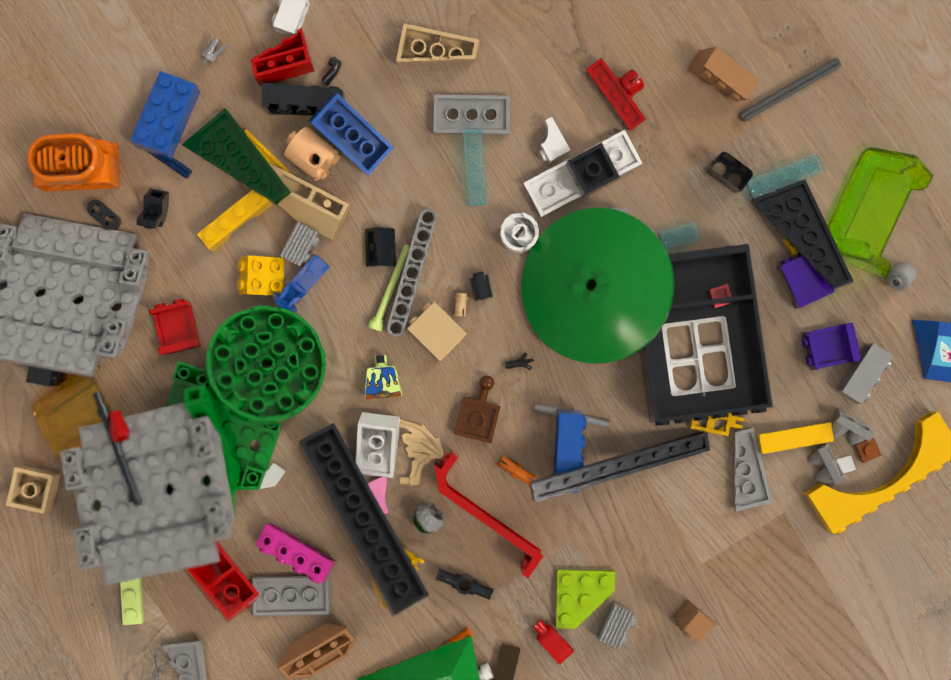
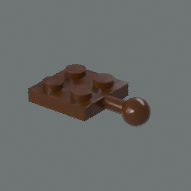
[454,375,501,444]

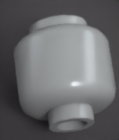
[886,262,916,291]

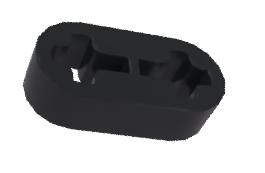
[87,200,121,230]

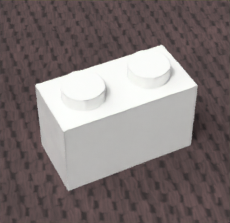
[272,0,310,37]

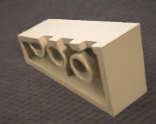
[396,23,480,65]

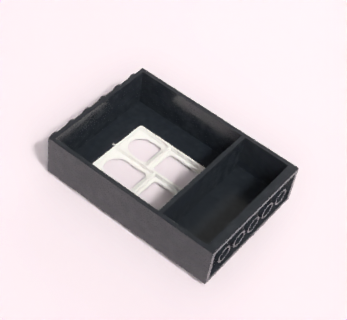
[640,244,773,426]

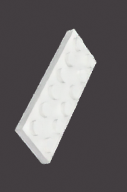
[523,130,643,217]

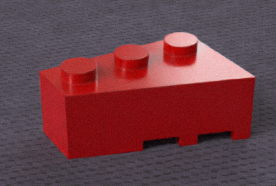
[250,27,315,86]

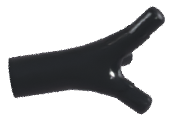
[505,353,534,370]

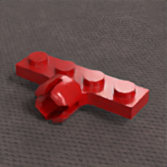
[586,57,646,131]

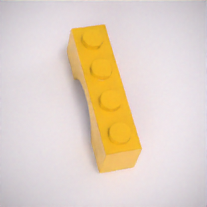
[197,190,273,252]

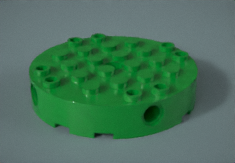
[205,305,326,425]

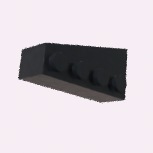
[262,83,345,116]

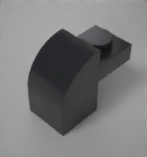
[137,188,169,229]

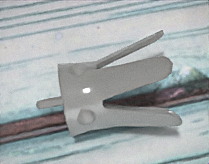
[201,35,227,64]

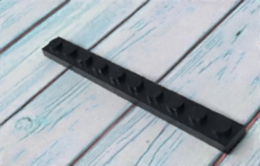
[529,431,710,502]

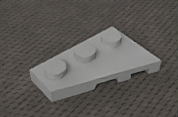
[162,640,207,680]

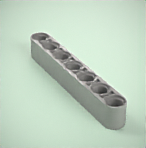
[387,209,437,337]

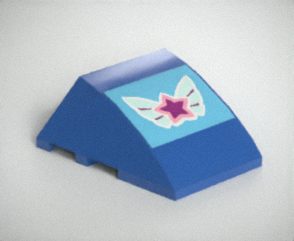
[912,320,951,382]

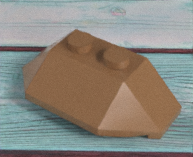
[278,623,355,680]

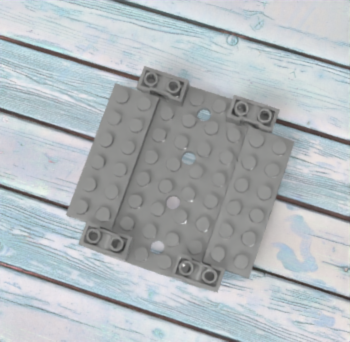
[0,213,149,378]
[60,403,234,585]

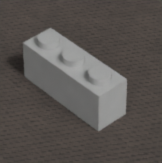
[837,343,893,404]

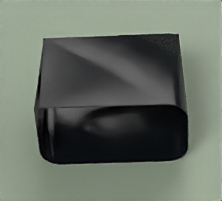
[707,152,753,193]

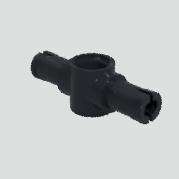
[435,568,494,600]

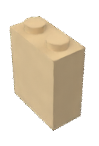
[408,301,467,362]

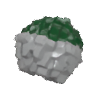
[413,503,444,534]

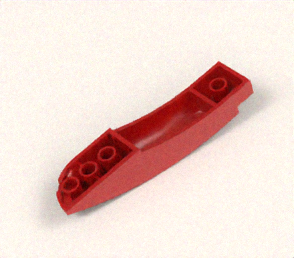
[130,484,260,623]

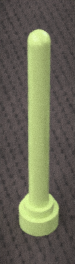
[367,244,410,332]

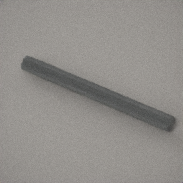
[739,58,842,122]

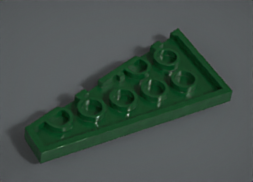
[182,108,292,205]

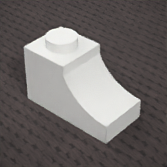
[539,117,570,164]

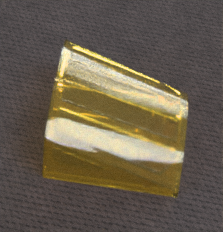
[32,365,113,460]

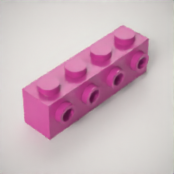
[255,523,337,584]

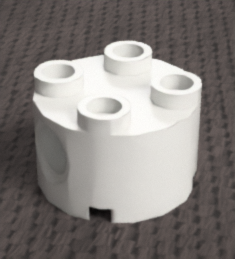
[500,213,539,254]

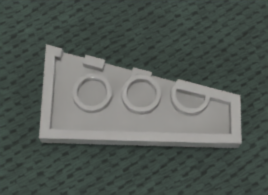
[733,427,773,512]

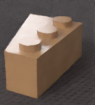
[687,47,759,101]
[674,600,717,643]

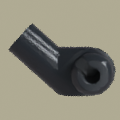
[321,57,342,85]

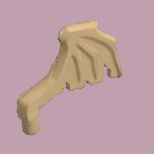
[400,419,444,486]

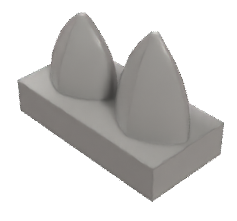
[832,409,874,445]
[809,443,845,484]

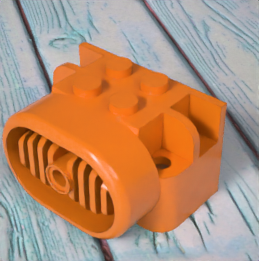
[27,133,120,192]

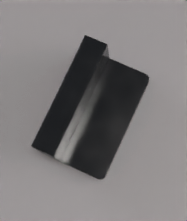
[365,227,396,267]

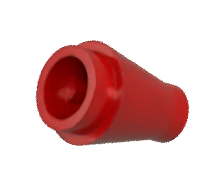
[109,411,131,442]

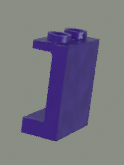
[776,253,835,309]
[801,323,861,370]

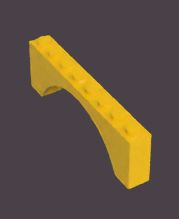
[803,411,951,534]

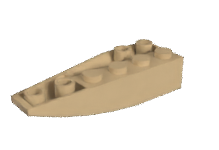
[269,163,350,240]

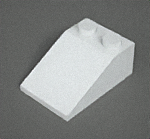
[356,412,400,478]

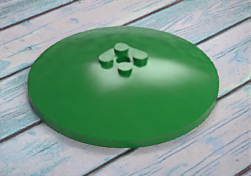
[521,208,674,364]

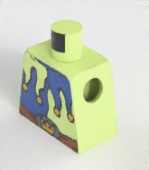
[365,355,403,399]

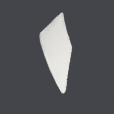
[821,456,856,473]
[260,463,285,489]

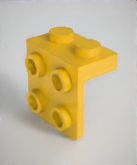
[237,255,284,296]

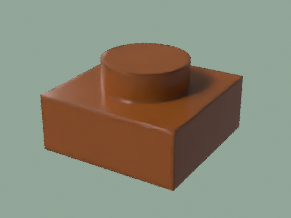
[854,438,882,463]

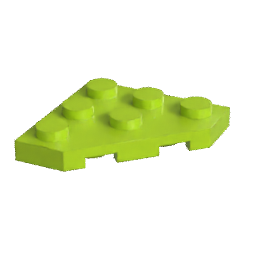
[556,569,615,629]

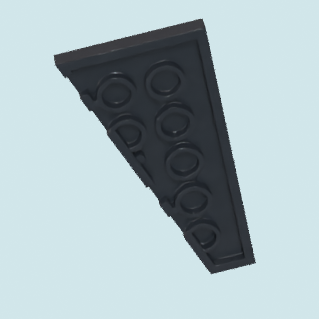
[751,179,854,290]

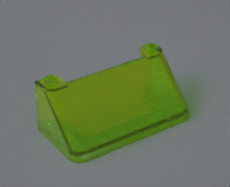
[828,147,934,279]

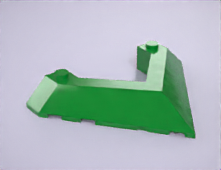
[357,634,480,680]

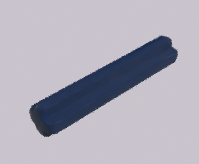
[146,151,192,179]

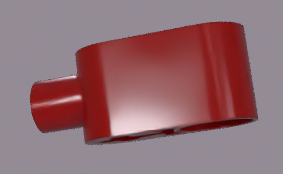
[532,619,575,665]

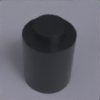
[470,272,493,301]

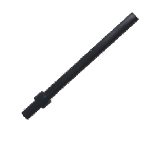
[93,392,143,506]

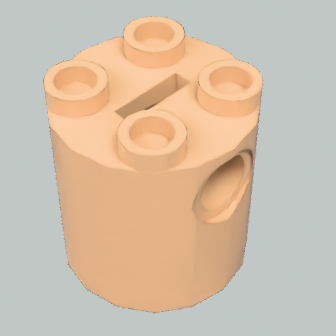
[284,126,341,181]

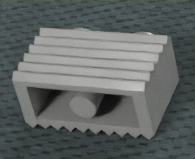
[279,222,320,267]
[596,602,636,650]

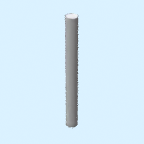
[534,403,610,428]

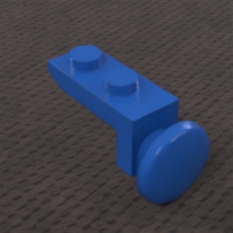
[273,254,330,313]

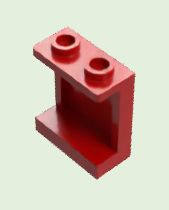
[149,299,201,355]

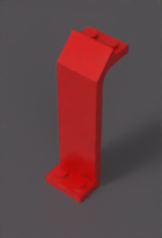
[434,451,544,578]

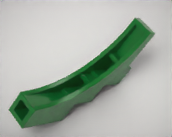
[184,385,240,514]

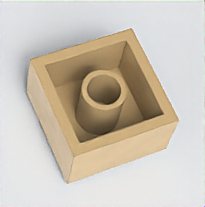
[6,465,61,514]

